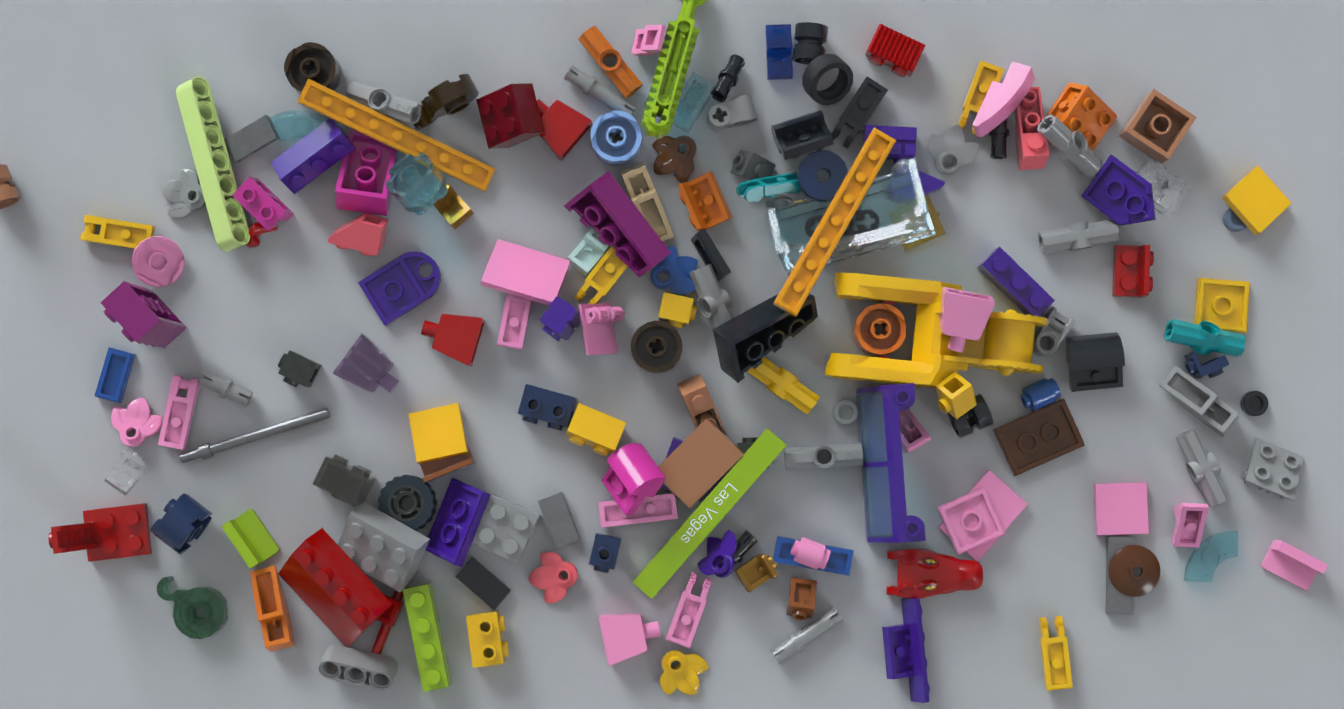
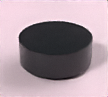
[1240,391,1268,416]

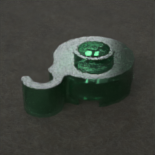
[157,576,228,639]

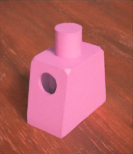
[940,287,995,352]
[599,613,661,666]

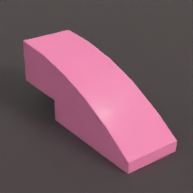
[972,62,1035,138]

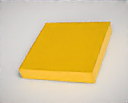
[1222,165,1292,236]
[1194,278,1250,333]
[409,403,468,464]

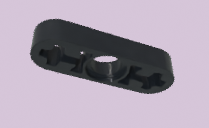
[805,210,880,237]

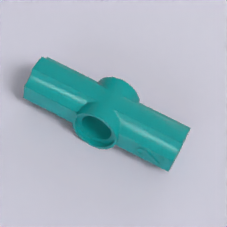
[1164,319,1246,357]

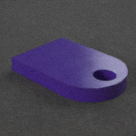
[358,251,441,326]

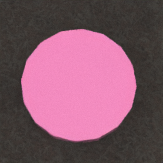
[132,236,185,287]

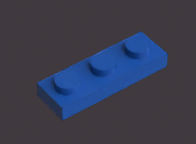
[773,536,854,576]

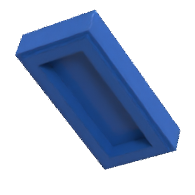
[94,347,136,403]

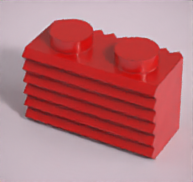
[865,24,926,77]

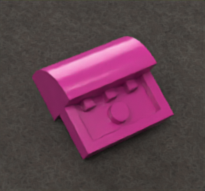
[601,443,666,516]

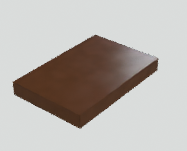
[993,399,1085,476]

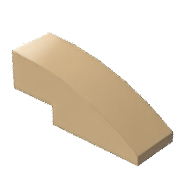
[619,161,674,241]

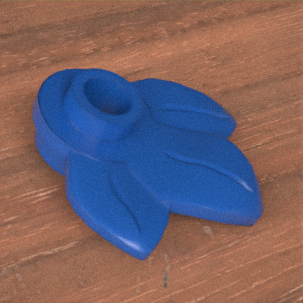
[650,246,698,295]

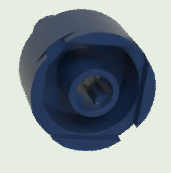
[150,493,213,554]

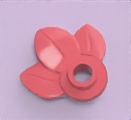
[528,552,578,603]

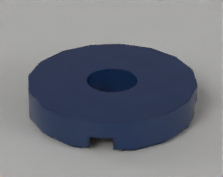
[797,150,848,202]

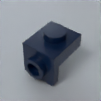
[1184,352,1230,379]

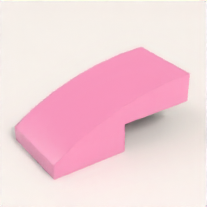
[631,25,666,57]

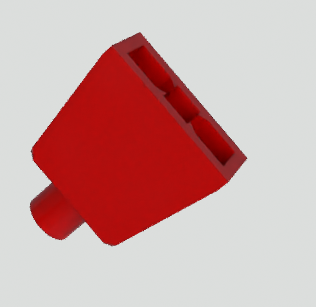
[537,99,593,161]
[421,314,485,367]

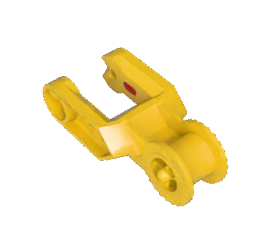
[824,273,1048,388]

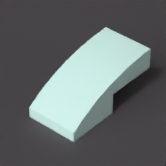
[567,228,611,276]

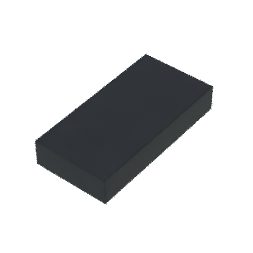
[691,228,731,281]
[456,557,511,610]

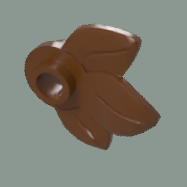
[652,136,697,183]

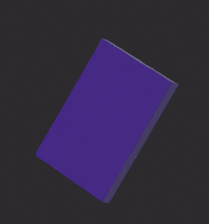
[426,478,491,567]

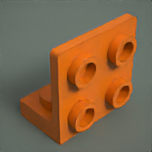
[1045,82,1117,151]

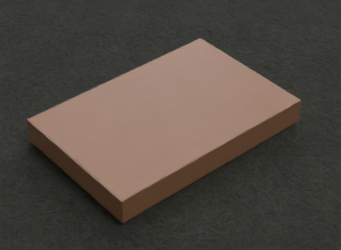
[658,418,744,508]

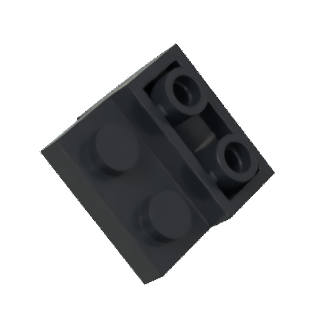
[771,110,834,160]
[1066,332,1125,392]

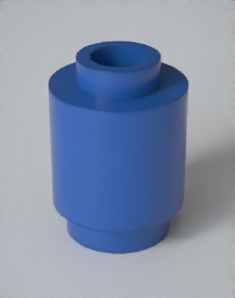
[1020,378,1061,411]

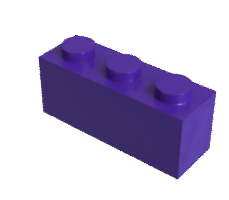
[271,118,355,194]
[977,246,1055,317]

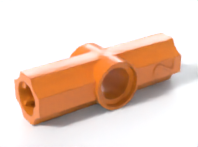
[578,26,643,99]

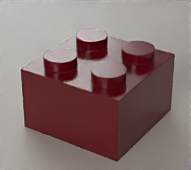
[476,83,545,149]

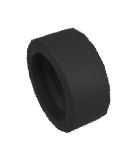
[802,54,853,106]

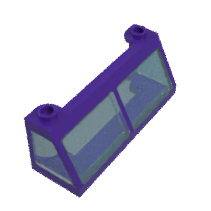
[856,383,926,543]

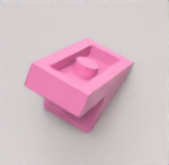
[1172,503,1209,548]

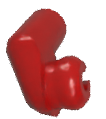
[246,222,278,248]

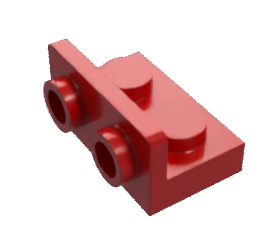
[1112,244,1154,298]

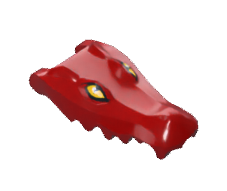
[886,548,984,599]

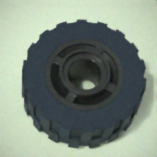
[378,475,437,531]

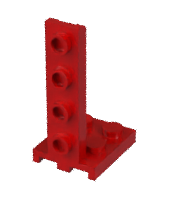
[48,503,152,562]

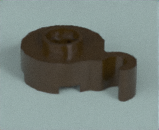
[414,74,479,130]

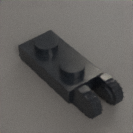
[831,76,888,149]

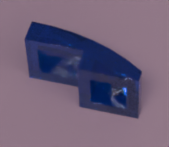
[765,24,793,80]

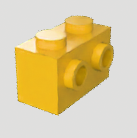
[565,403,626,456]
[466,610,509,668]

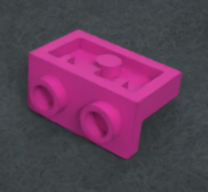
[233,177,294,230]

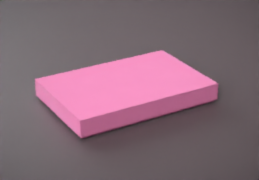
[481,239,570,306]
[938,470,1028,561]

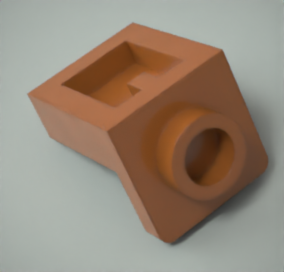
[786,577,817,620]

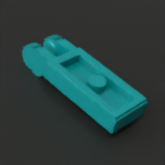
[736,172,801,203]

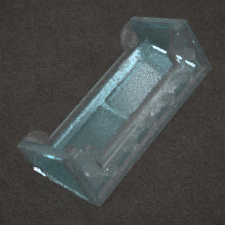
[765,158,936,276]

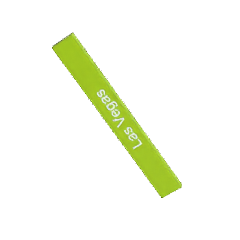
[632,427,787,599]

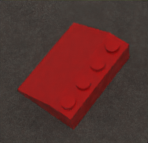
[278,528,392,648]

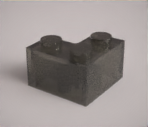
[313,454,376,507]

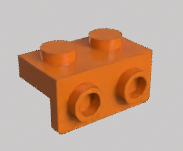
[678,171,733,231]

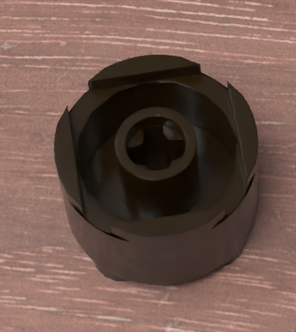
[284,42,341,94]
[631,321,682,374]

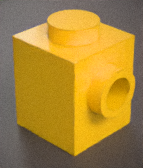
[658,292,698,329]
[935,371,977,419]

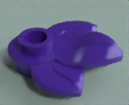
[697,530,737,578]

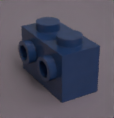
[518,384,577,431]

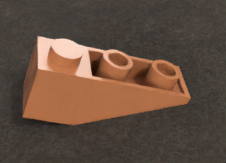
[677,374,728,437]

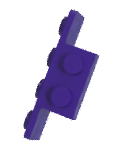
[882,598,930,703]

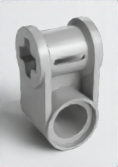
[707,94,758,131]
[1033,306,1075,356]

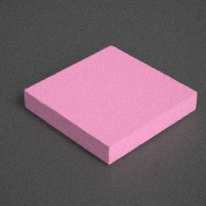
[1094,482,1149,535]
[936,487,1005,555]

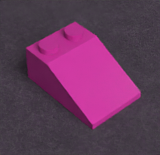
[335,130,398,216]

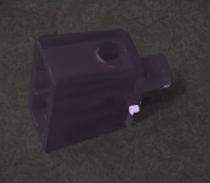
[333,334,399,393]

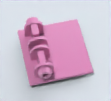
[579,303,625,356]

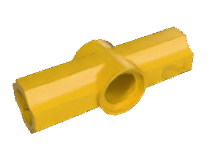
[747,357,820,415]

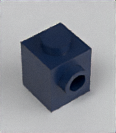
[589,533,622,573]

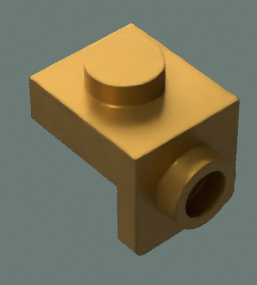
[429,184,474,230]
[733,554,778,592]

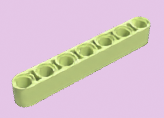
[176,76,250,252]

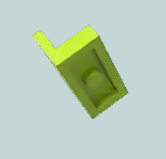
[221,509,280,569]

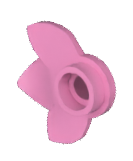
[111,397,163,447]

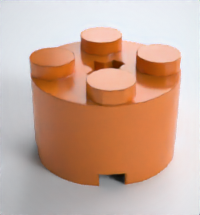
[852,303,906,356]

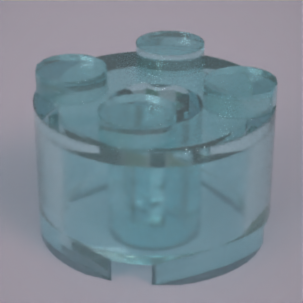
[386,153,448,215]

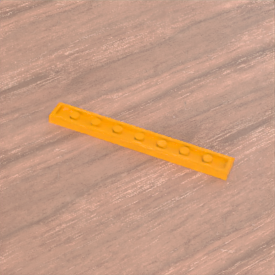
[297,79,495,192]
[773,127,896,317]

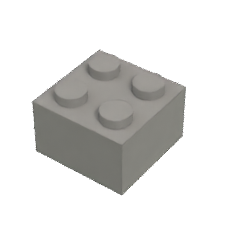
[472,494,541,563]

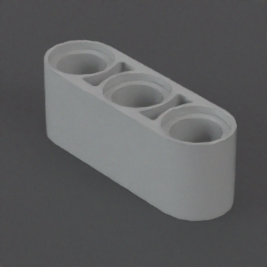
[318,645,398,691]

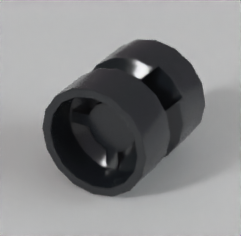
[792,22,828,65]
[947,394,994,438]

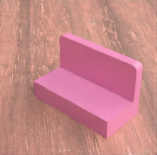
[1261,540,1328,590]

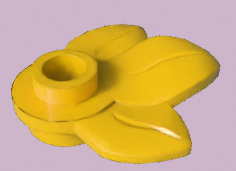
[660,650,709,695]

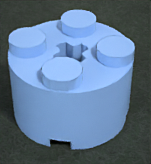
[590,110,642,166]

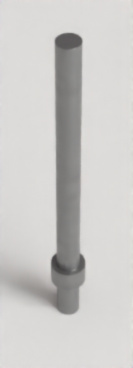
[179,408,330,463]

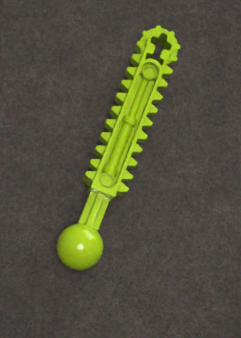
[641,0,707,139]

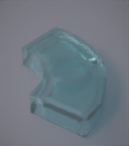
[270,110,326,142]
[1184,531,1238,582]

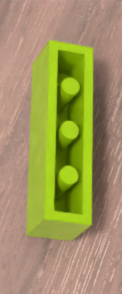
[403,582,452,692]

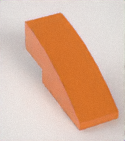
[250,565,296,652]

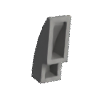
[1159,365,1239,437]

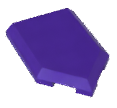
[1081,154,1156,226]

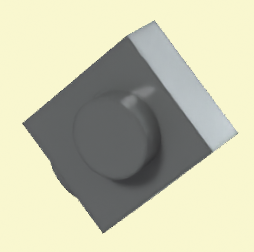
[731,150,776,180]

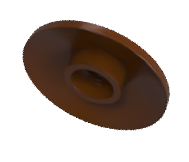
[1108,545,1160,597]

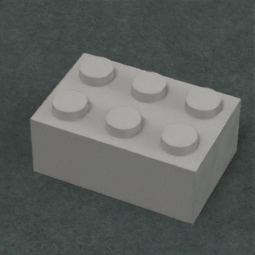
[338,502,430,592]

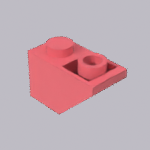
[328,213,389,256]

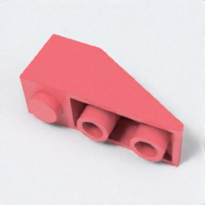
[1015,87,1049,170]

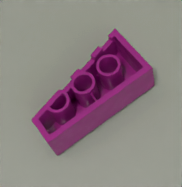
[564,171,671,277]

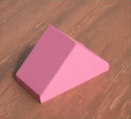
[899,409,931,453]

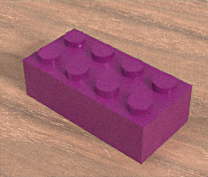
[100,281,187,348]

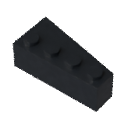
[713,293,818,383]

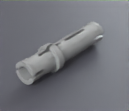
[564,65,637,115]
[770,607,843,664]

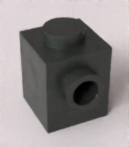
[278,350,322,388]

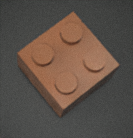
[1119,89,1197,164]

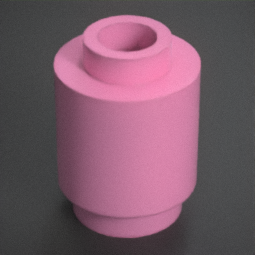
[790,537,831,570]

